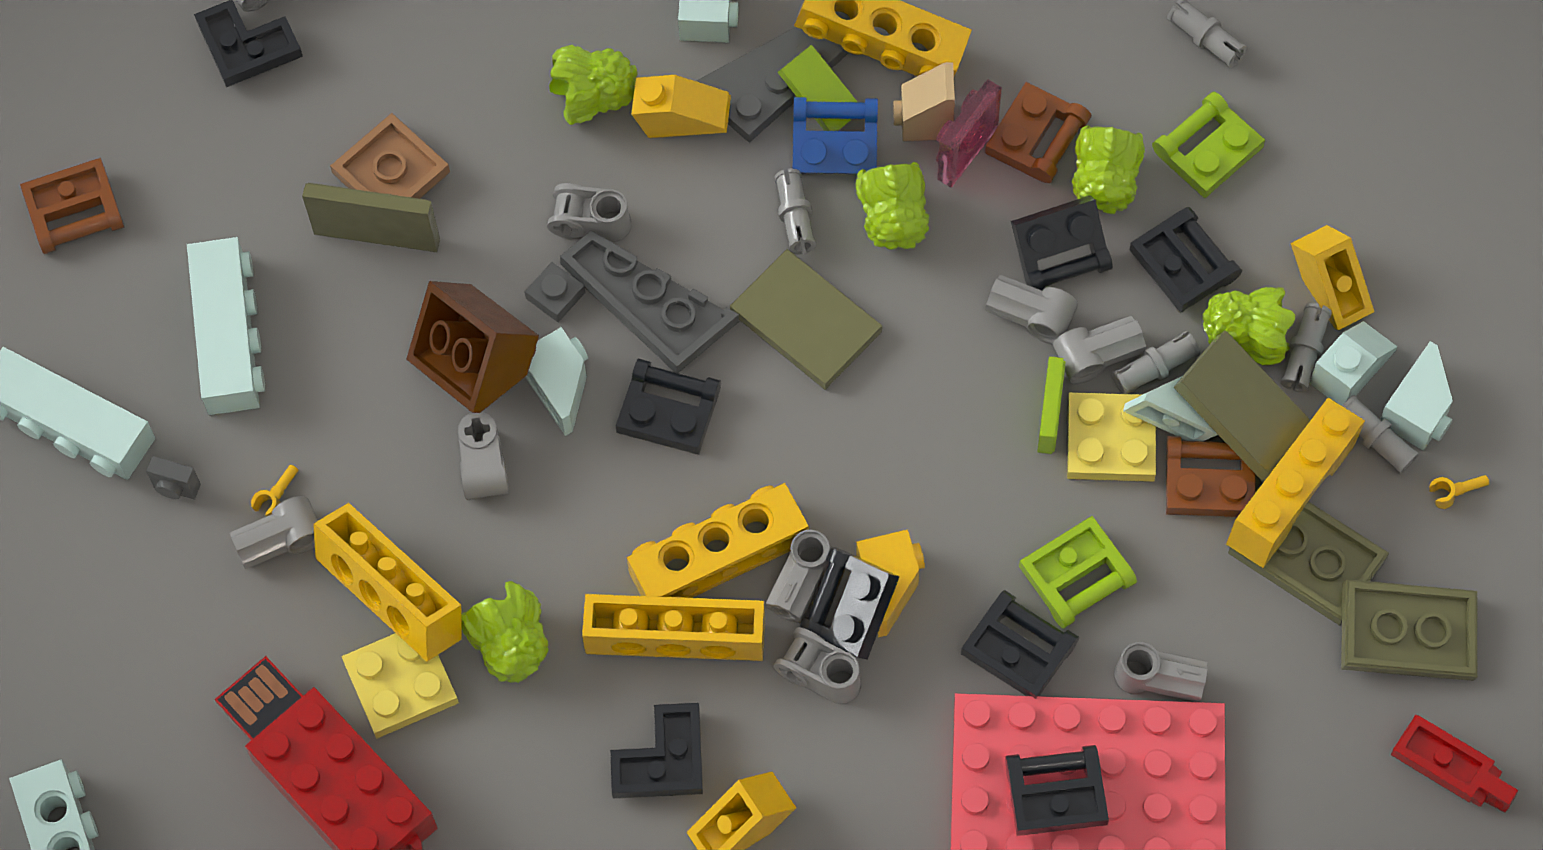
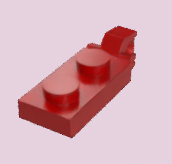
[1391,714,1518,813]

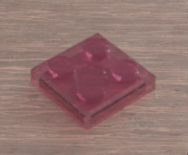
[936,79,1002,188]

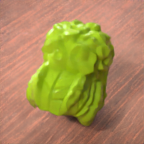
[549,45,638,125]
[1072,125,1145,214]
[856,162,929,250]
[1202,287,1296,366]
[461,581,549,683]

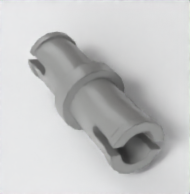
[1167,0,1247,68]
[775,168,816,254]
[1281,303,1332,392]
[1112,331,1200,394]
[1342,395,1419,474]

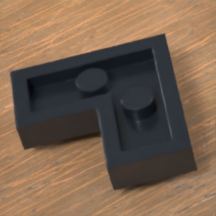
[194,0,303,88]
[610,703,703,799]

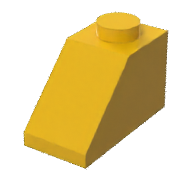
[631,75,731,138]
[1291,225,1375,330]
[856,529,925,638]
[686,771,796,850]

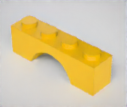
[1226,398,1365,568]

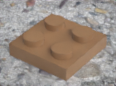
[330,113,450,199]

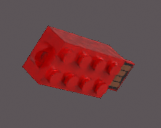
[214,656,438,850]

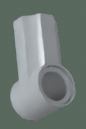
[986,275,1078,344]
[1053,316,1146,384]
[229,496,318,570]
[766,529,830,623]
[1114,642,1208,702]

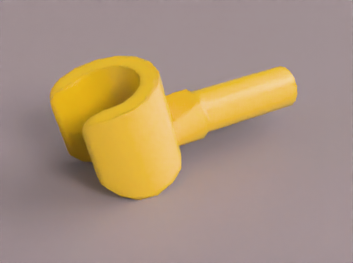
[251,464,299,517]
[1429,475,1489,509]

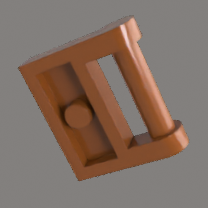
[985,82,1092,183]
[20,157,124,254]
[1166,436,1255,517]

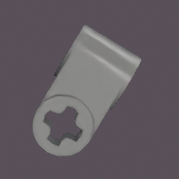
[547,183,631,241]
[458,412,509,500]
[773,627,861,704]

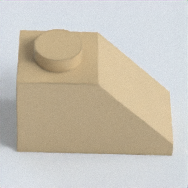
[893,62,955,141]

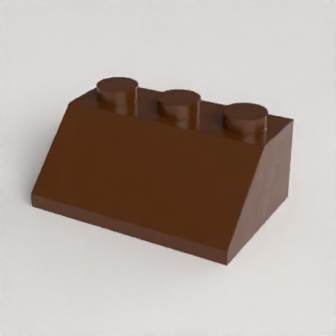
[406,281,539,413]

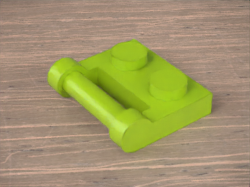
[1152,92,1265,199]
[1019,516,1137,629]

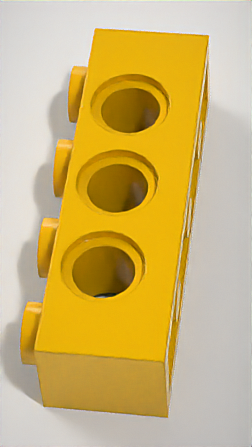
[794,0,972,76]
[627,483,809,598]
[313,502,462,662]
[582,594,765,661]

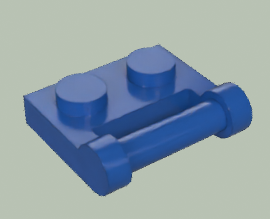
[793,97,878,174]

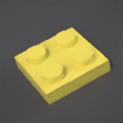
[1067,392,1156,482]
[341,633,459,739]

